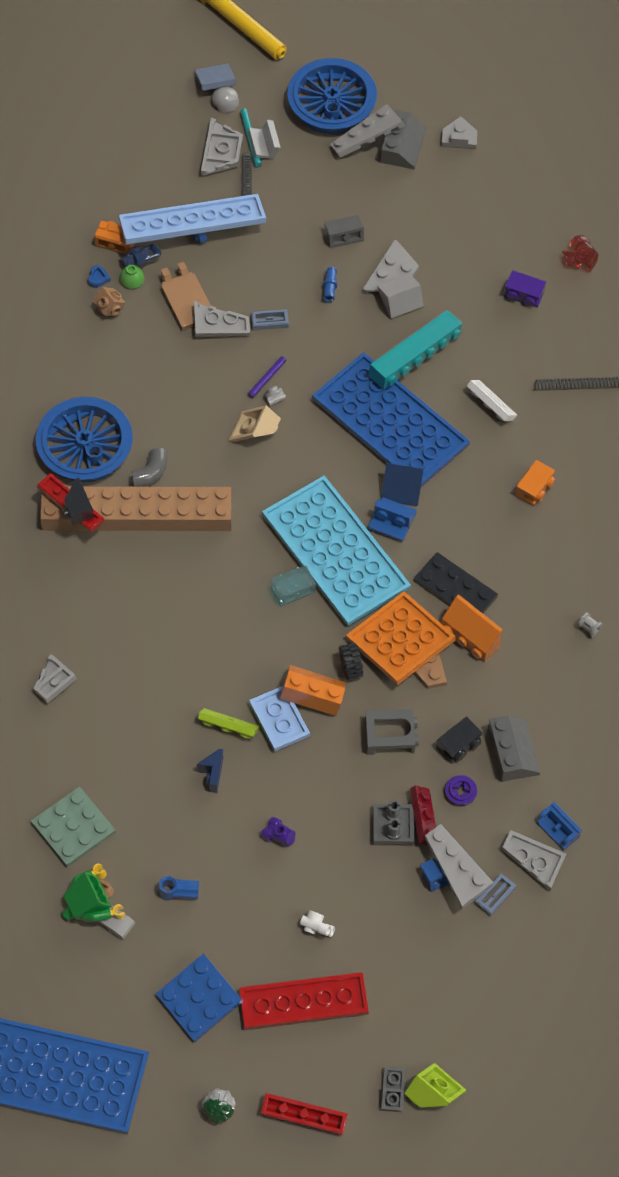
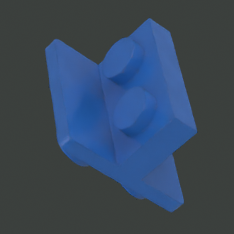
[368,497,417,541]

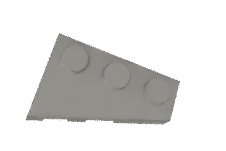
[194,301,250,337]
[502,830,566,891]

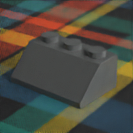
[381,109,426,170]
[488,715,540,782]

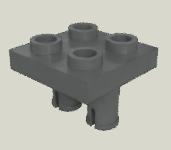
[373,799,414,845]

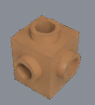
[93,287,126,316]

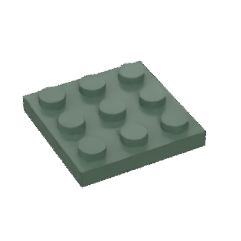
[31,786,116,868]

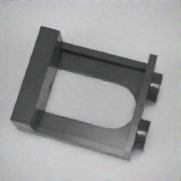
[365,709,419,755]

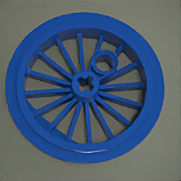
[287,58,377,134]
[36,397,133,482]

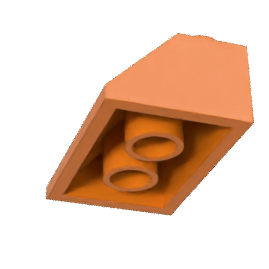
[441,594,503,662]
[280,665,346,716]

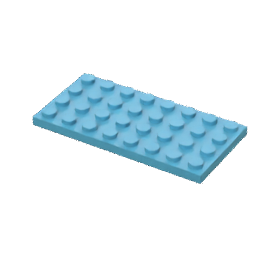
[262,475,411,626]

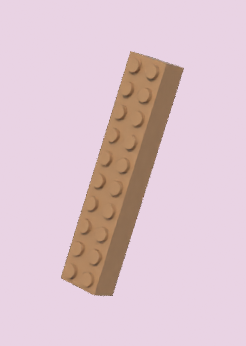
[41,487,232,531]

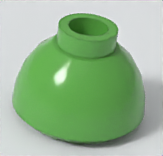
[120,265,145,289]

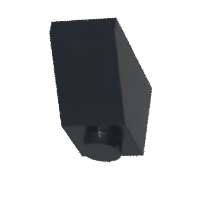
[63,478,94,525]

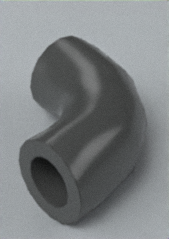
[132,448,167,487]

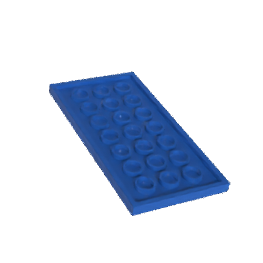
[312,352,470,487]
[0,1018,149,1134]

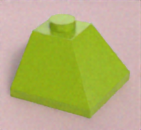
[404,1063,466,1107]

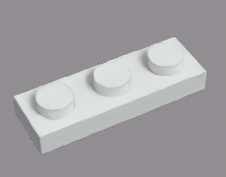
[467,380,517,421]

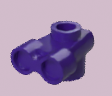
[261,817,296,847]

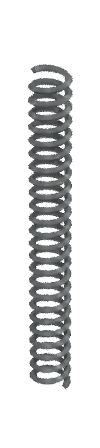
[242,151,252,196]
[534,376,619,390]

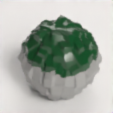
[201,1088,236,1123]

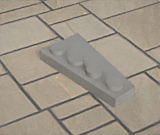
[330,104,405,158]
[425,824,494,909]

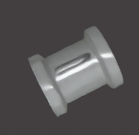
[577,612,603,637]

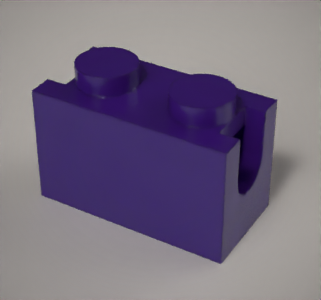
[504,270,546,308]

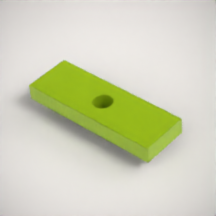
[198,708,259,738]

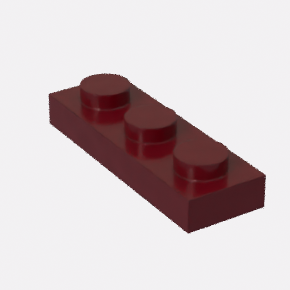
[410,785,436,845]

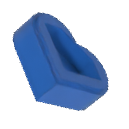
[88,265,111,288]

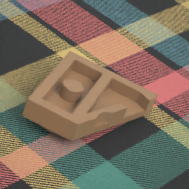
[413,654,447,689]

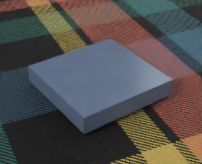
[195,63,236,91]

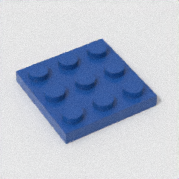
[156,953,243,1042]

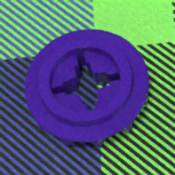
[445,775,477,806]

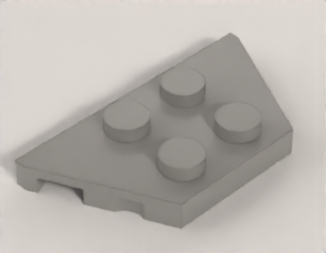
[201,118,243,176]
[363,240,419,295]

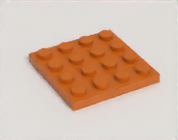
[346,591,456,685]

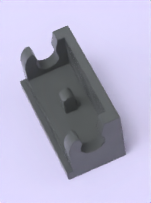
[324,215,364,248]

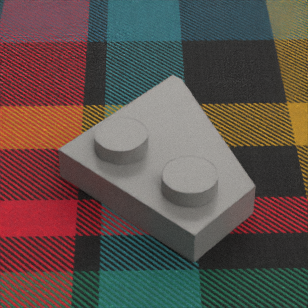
[34,654,77,704]

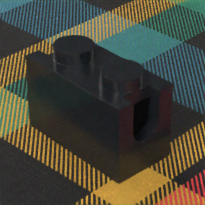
[436,716,483,764]

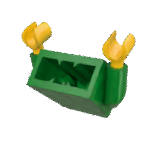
[62,864,126,922]

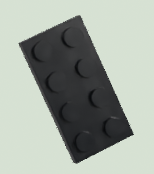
[414,552,498,614]

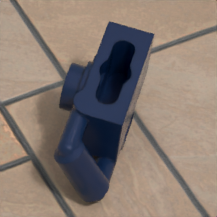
[120,243,161,267]

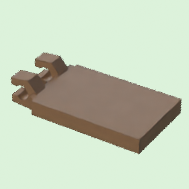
[161,262,211,331]

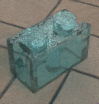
[271,566,316,607]

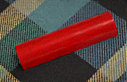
[260,1093,348,1135]

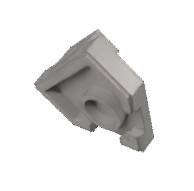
[442,116,477,149]

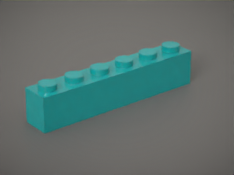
[368,310,463,389]

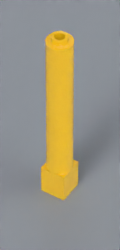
[200,0,286,60]

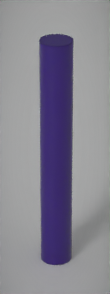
[247,356,287,398]

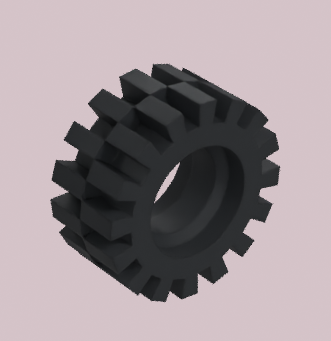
[339,642,364,680]

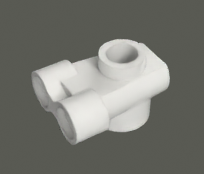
[300,910,335,937]

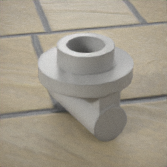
[264,385,286,406]

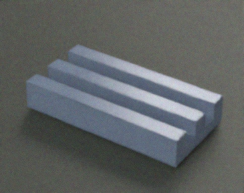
[251,309,289,330]
[475,873,517,917]

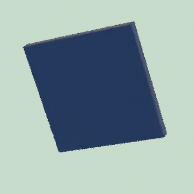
[381,463,424,506]

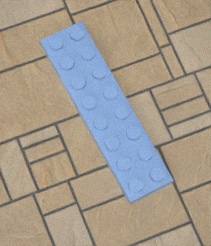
[119,194,266,244]

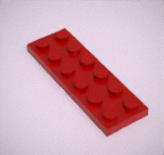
[239,972,369,1030]

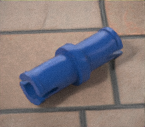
[323,267,337,302]

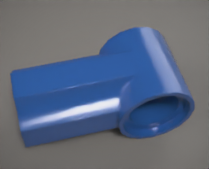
[158,876,199,900]

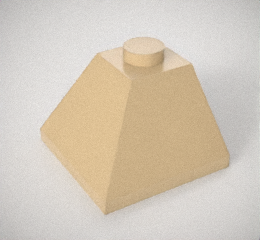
[228,405,281,443]

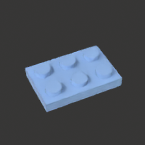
[249,685,310,752]

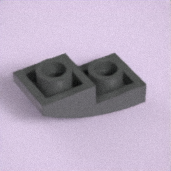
[381,1067,406,1111]

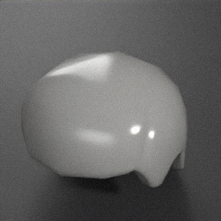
[212,86,239,113]

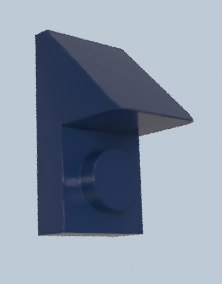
[197,749,224,793]

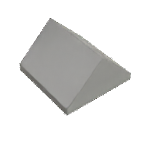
[377,274,424,319]

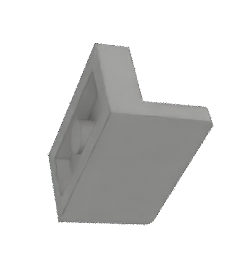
[248,120,281,159]

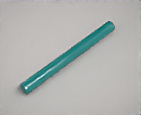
[240,109,262,167]

